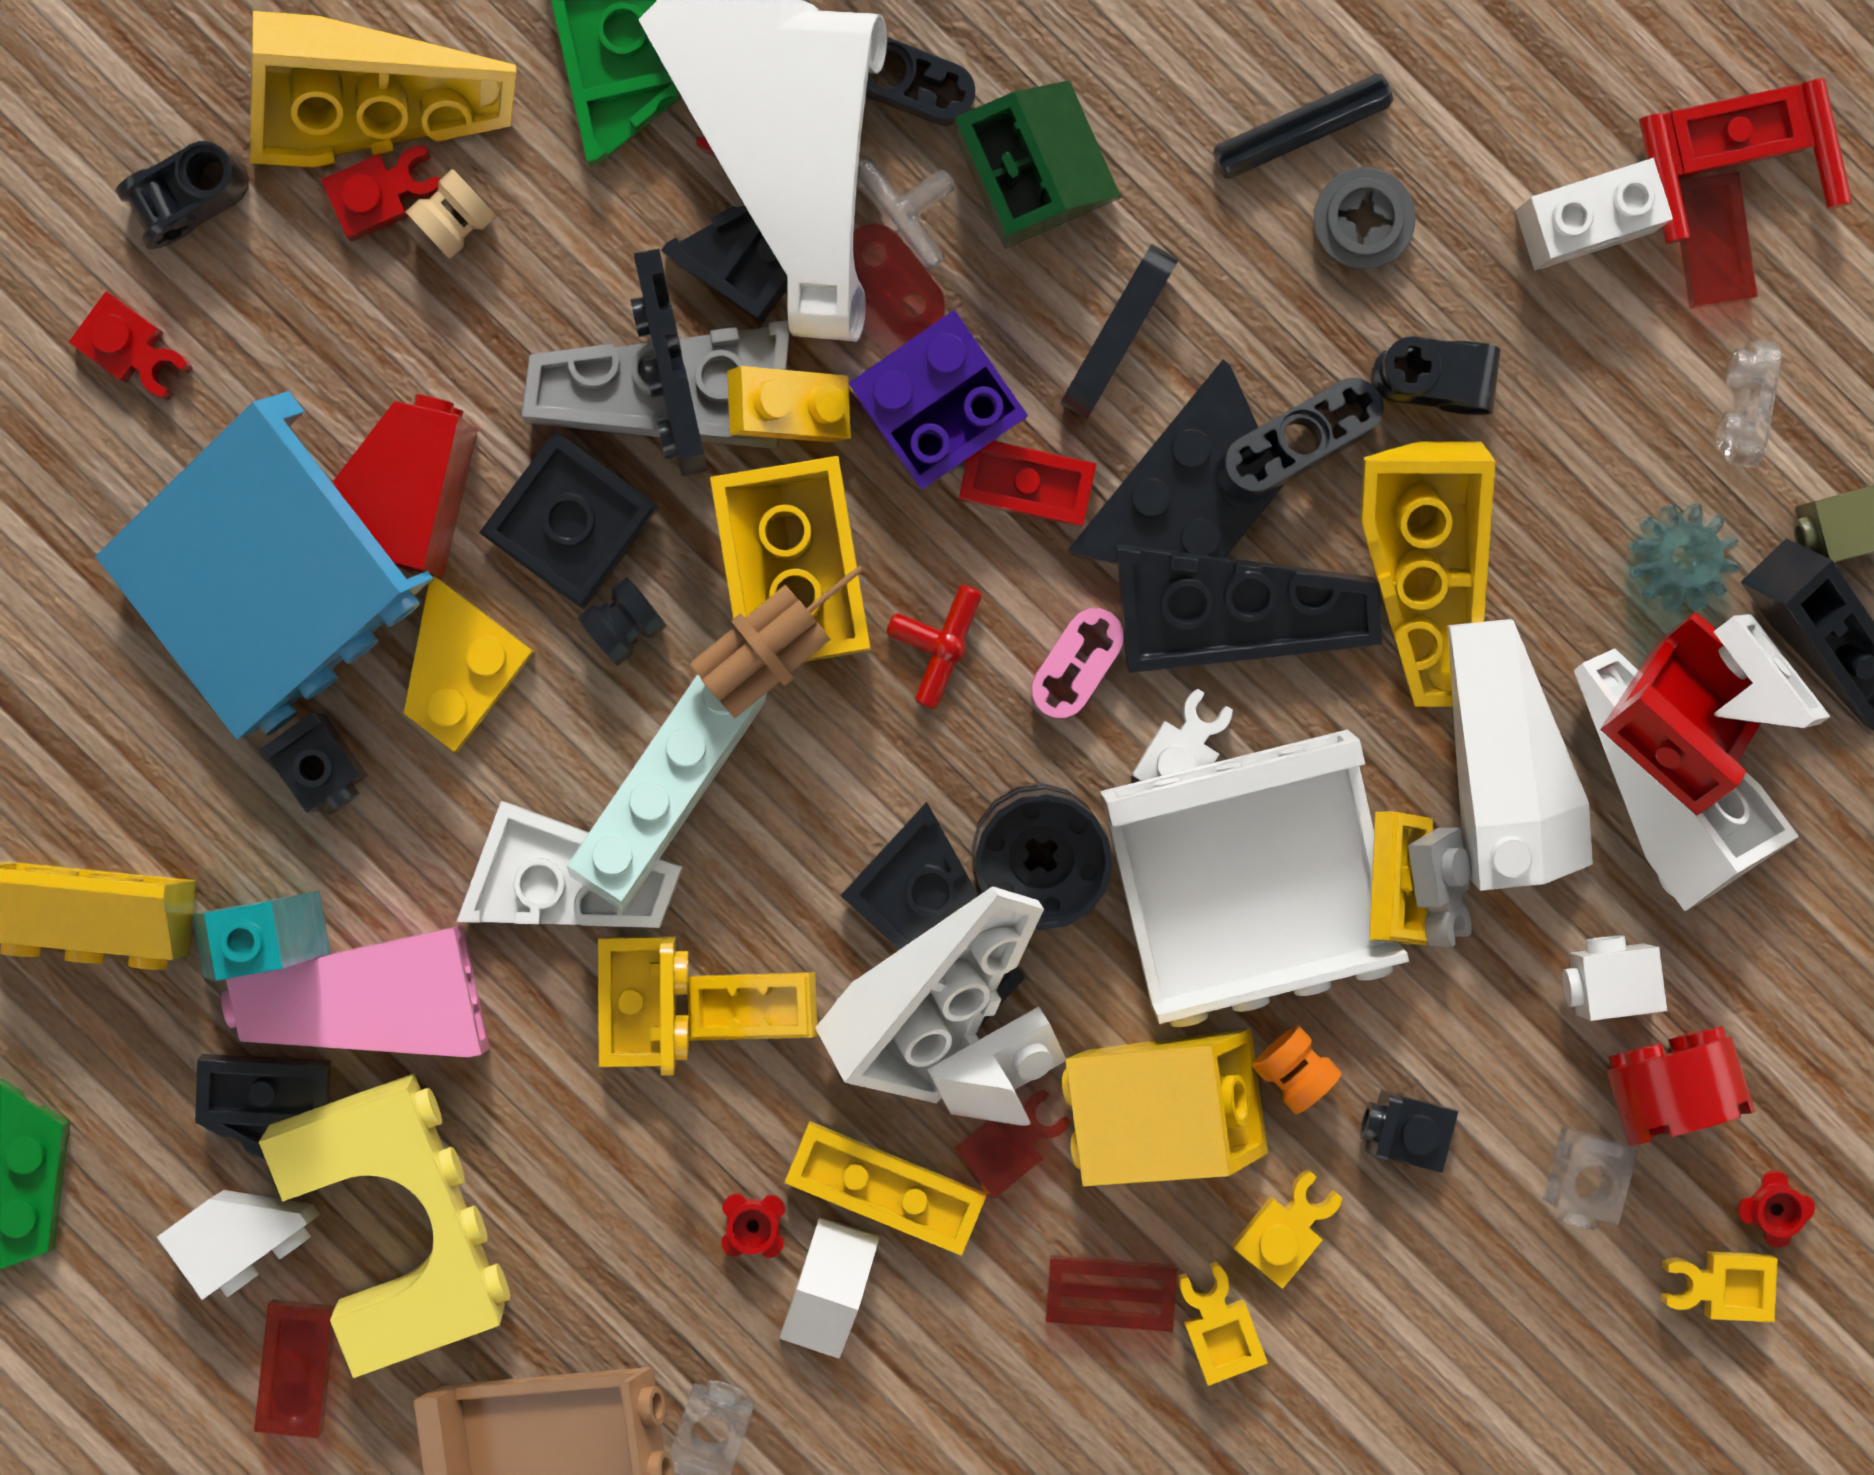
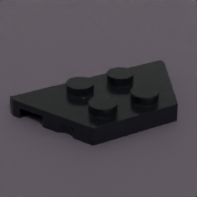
[1068,359,1284,564]

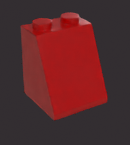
[332,394,478,578]

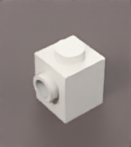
[1562,936,1667,1021]

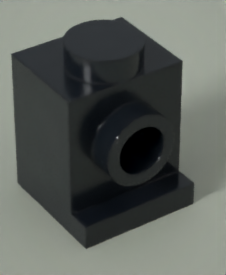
[259,713,368,816]

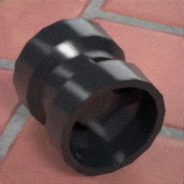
[577,577,667,666]

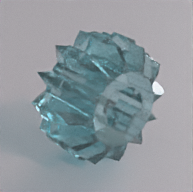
[1628,503,1739,611]

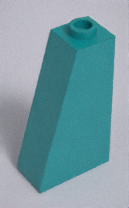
[192,891,331,981]

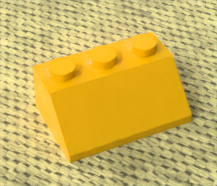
[710,456,871,662]
[0,861,197,970]

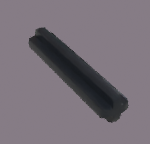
[1213,74,1394,179]

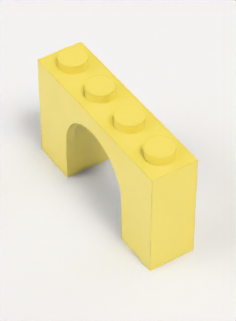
[259,1073,510,1378]

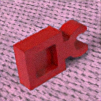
[321,146,440,242]
[68,291,193,400]

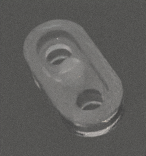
[1716,338,1781,468]

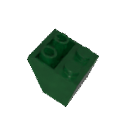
[953,80,1121,249]

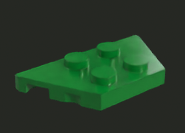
[551,0,682,167]
[0,1078,70,1270]

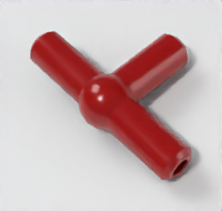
[886,584,983,709]

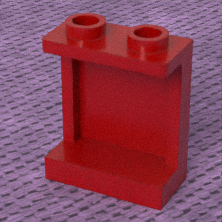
[1600,613,1761,816]

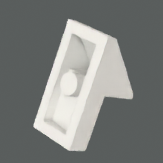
[1714,614,1830,728]
[927,1007,1066,1126]

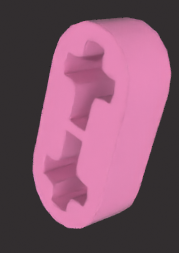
[1031,608,1124,718]

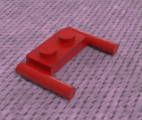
[1639,78,1852,244]

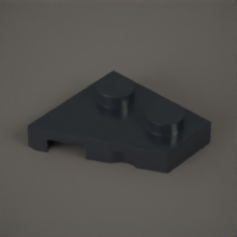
[661,205,788,324]
[195,1054,331,1161]

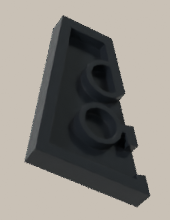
[630,248,707,477]

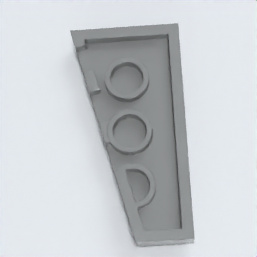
[522,320,791,449]

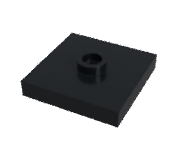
[479,430,660,610]

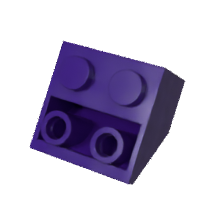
[848,310,1028,490]

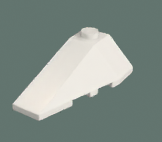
[1574,649,1799,911]
[815,886,1044,1104]

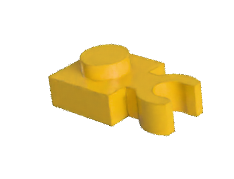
[1231,1169,1342,1289]
[1660,1251,1778,1322]
[1178,1261,1268,1386]

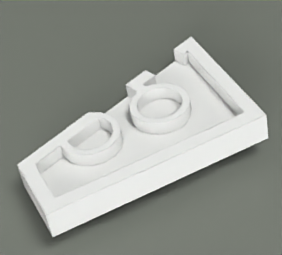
[457,801,683,928]

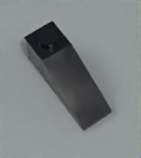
[1741,538,1874,730]

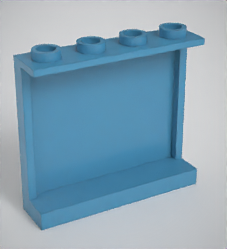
[95,391,433,740]

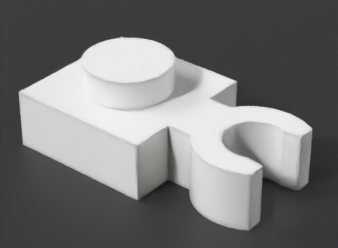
[1131,689,1233,781]

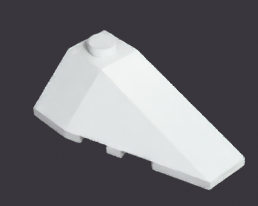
[1447,619,1593,891]

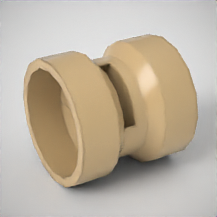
[406,169,497,259]

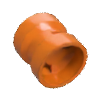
[1252,1024,1342,1115]

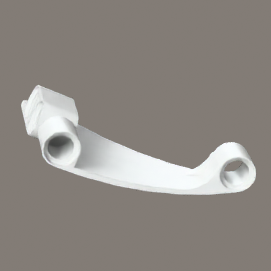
[638,0,887,342]

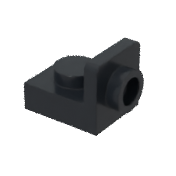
[1360,1089,1459,1173]

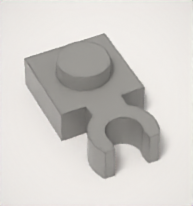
[1408,828,1472,947]

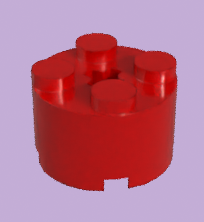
[1606,1026,1755,1146]

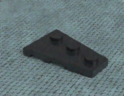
[840,801,1025,1026]

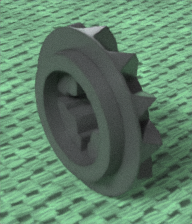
[1313,167,1416,270]

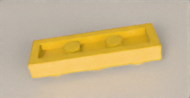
[784,1121,986,1256]

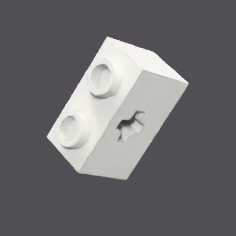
[1515,158,1673,271]

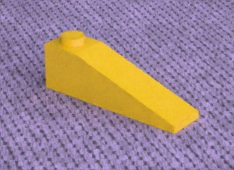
[250,11,516,167]
[1360,441,1496,707]

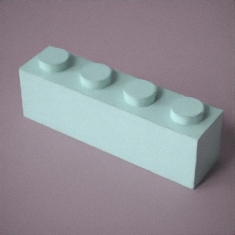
[567,674,767,912]

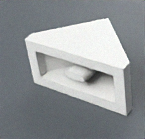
[779,1216,880,1358]

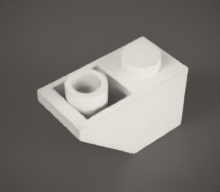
[157,1190,320,1300]

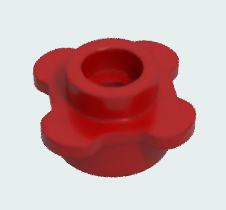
[1737,1170,1815,1248]
[721,1193,785,1258]

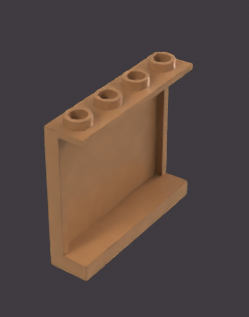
[413,1367,674,1475]

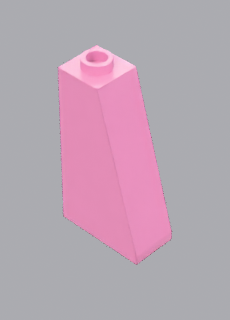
[221,925,490,1057]

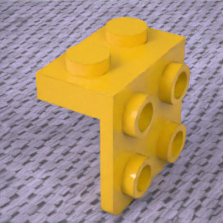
[598,936,689,1076]

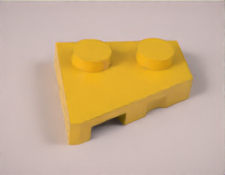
[404,576,535,752]

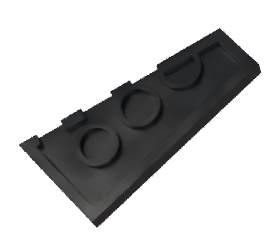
[1116,544,1382,673]

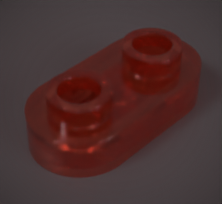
[853,224,945,341]

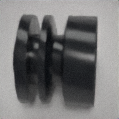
[972,783,1113,930]

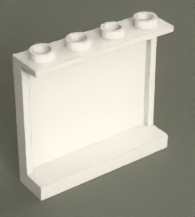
[1100,729,1409,1027]

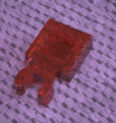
[951,1090,1070,1200]

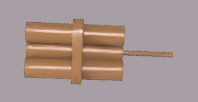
[689,565,863,719]

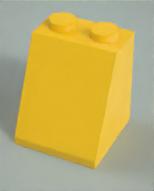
[1062,1028,1268,1187]

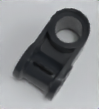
[115,141,249,249]
[1371,336,1501,415]

